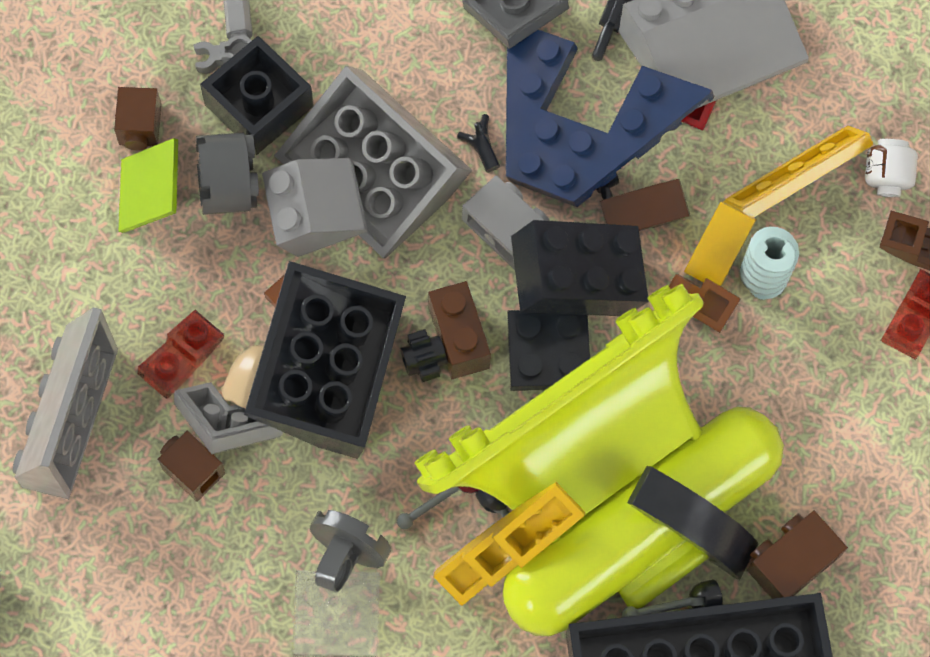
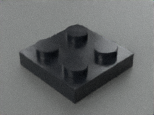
[507,310,590,391]

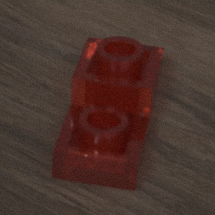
[880,269,930,360]
[137,310,224,399]

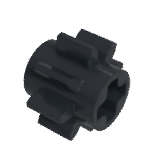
[400,329,448,383]

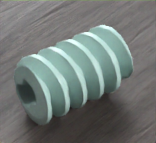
[740,226,799,300]

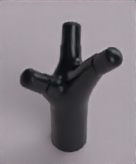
[457,114,500,173]

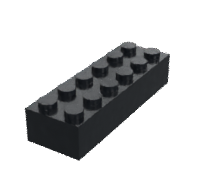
[566,593,833,657]

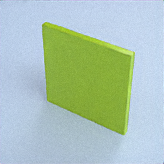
[118,138,179,233]

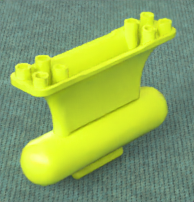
[414,284,784,636]

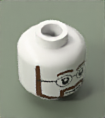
[865,139,918,197]

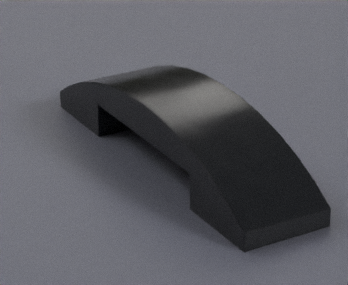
[627,466,759,580]

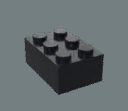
[511,220,649,316]

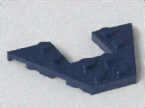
[506,30,715,207]

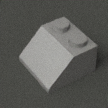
[262,158,368,257]

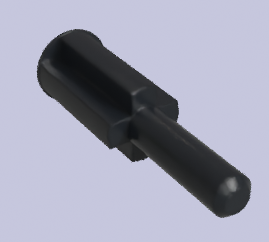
[592,0,632,61]

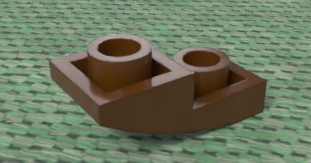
[600,179,691,231]

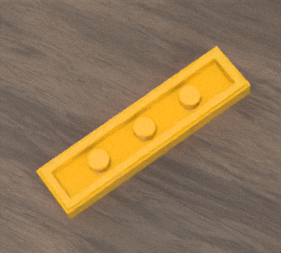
[723,125,874,218]

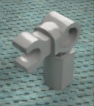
[194,0,253,74]

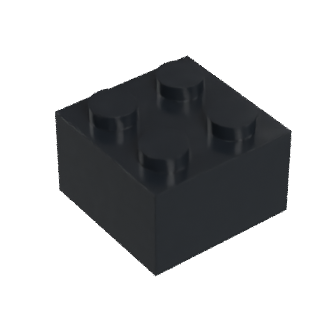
[200,36,313,155]

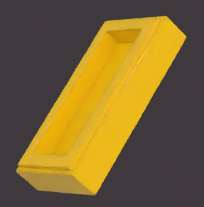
[684,201,757,286]

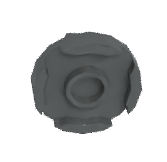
[310,510,391,593]

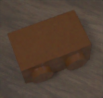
[428,281,491,380]
[747,510,848,599]

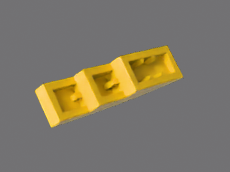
[433,482,585,606]

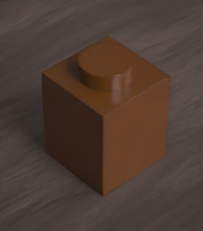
[114,87,162,150]
[158,430,226,502]

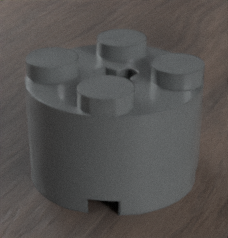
[196,132,259,215]

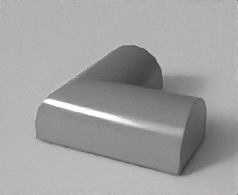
[174,382,283,454]

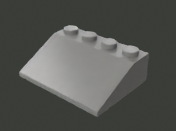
[619,0,809,109]
[274,66,472,258]
[13,307,118,500]

